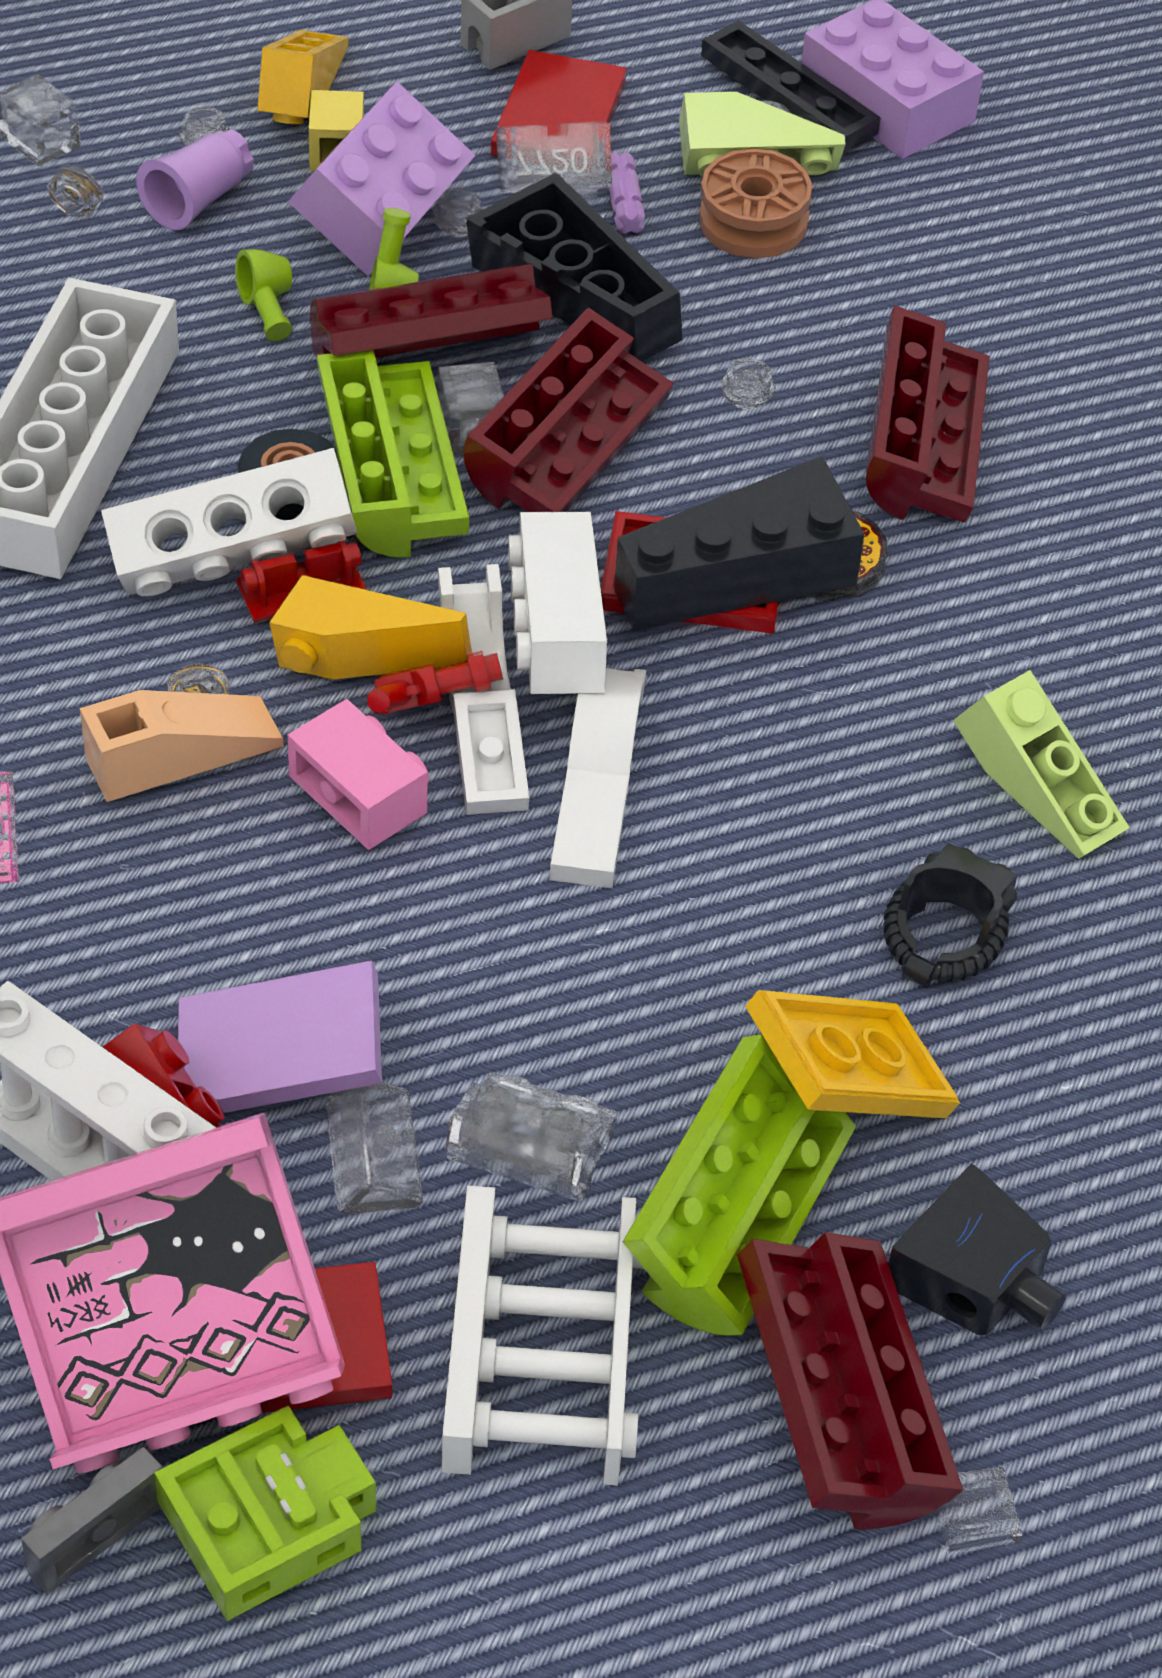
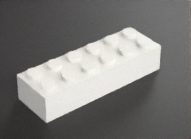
[0,278,179,579]

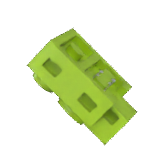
[154,1405,376,1621]

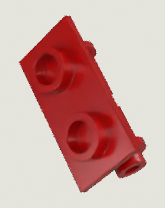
[235,541,367,623]

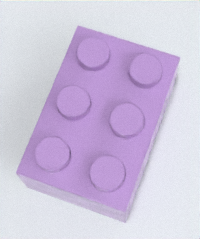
[801,0,984,159]
[288,81,475,276]

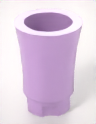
[136,129,254,230]

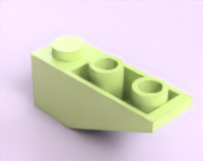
[679,92,845,177]
[953,670,1130,859]

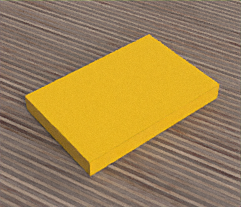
[745,990,960,1118]

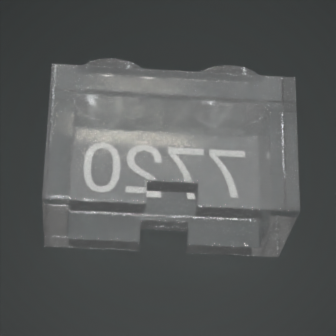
[496,121,612,199]

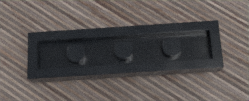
[701,20,881,153]

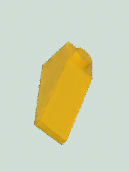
[257,30,349,124]
[269,575,472,680]

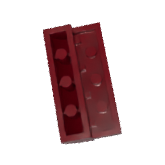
[310,263,552,358]
[866,305,990,523]
[463,308,674,512]
[737,1232,963,1529]

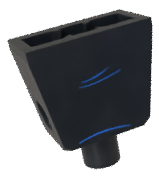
[888,1163,1066,1335]

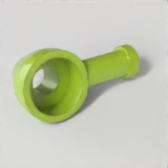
[369,208,419,290]
[235,249,292,341]

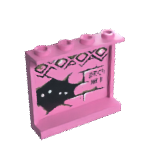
[0,1112,345,1474]

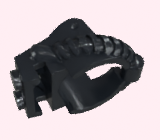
[883,843,1018,988]

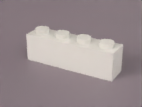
[508,512,607,694]

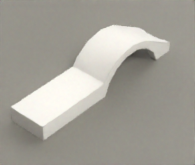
[438,564,529,815]
[550,668,647,888]

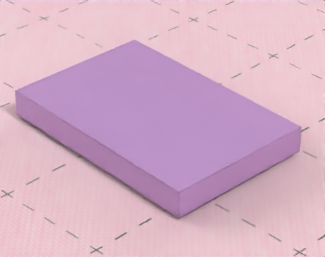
[178,961,382,1113]

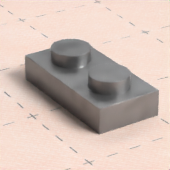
[21,1447,162,1595]

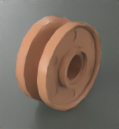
[699,148,813,259]

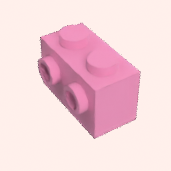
[287,699,429,850]

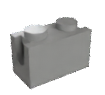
[460,0,572,70]

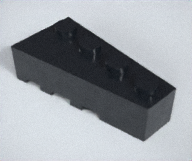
[614,456,864,630]

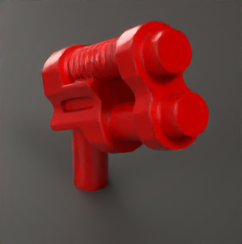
[367,650,503,715]

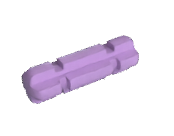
[605,151,645,234]

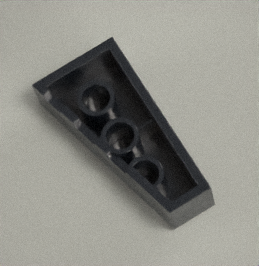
[466,172,683,362]

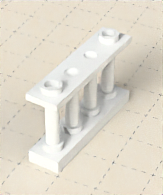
[0,981,216,1181]
[442,1185,644,1486]

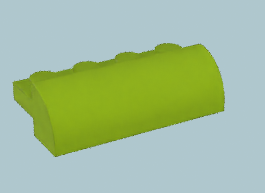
[317,349,469,558]
[622,1034,856,1335]

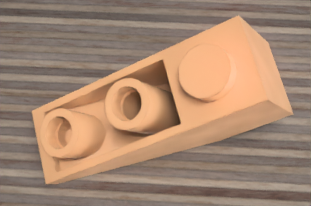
[80,690,284,802]

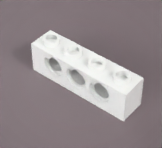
[101,448,358,596]

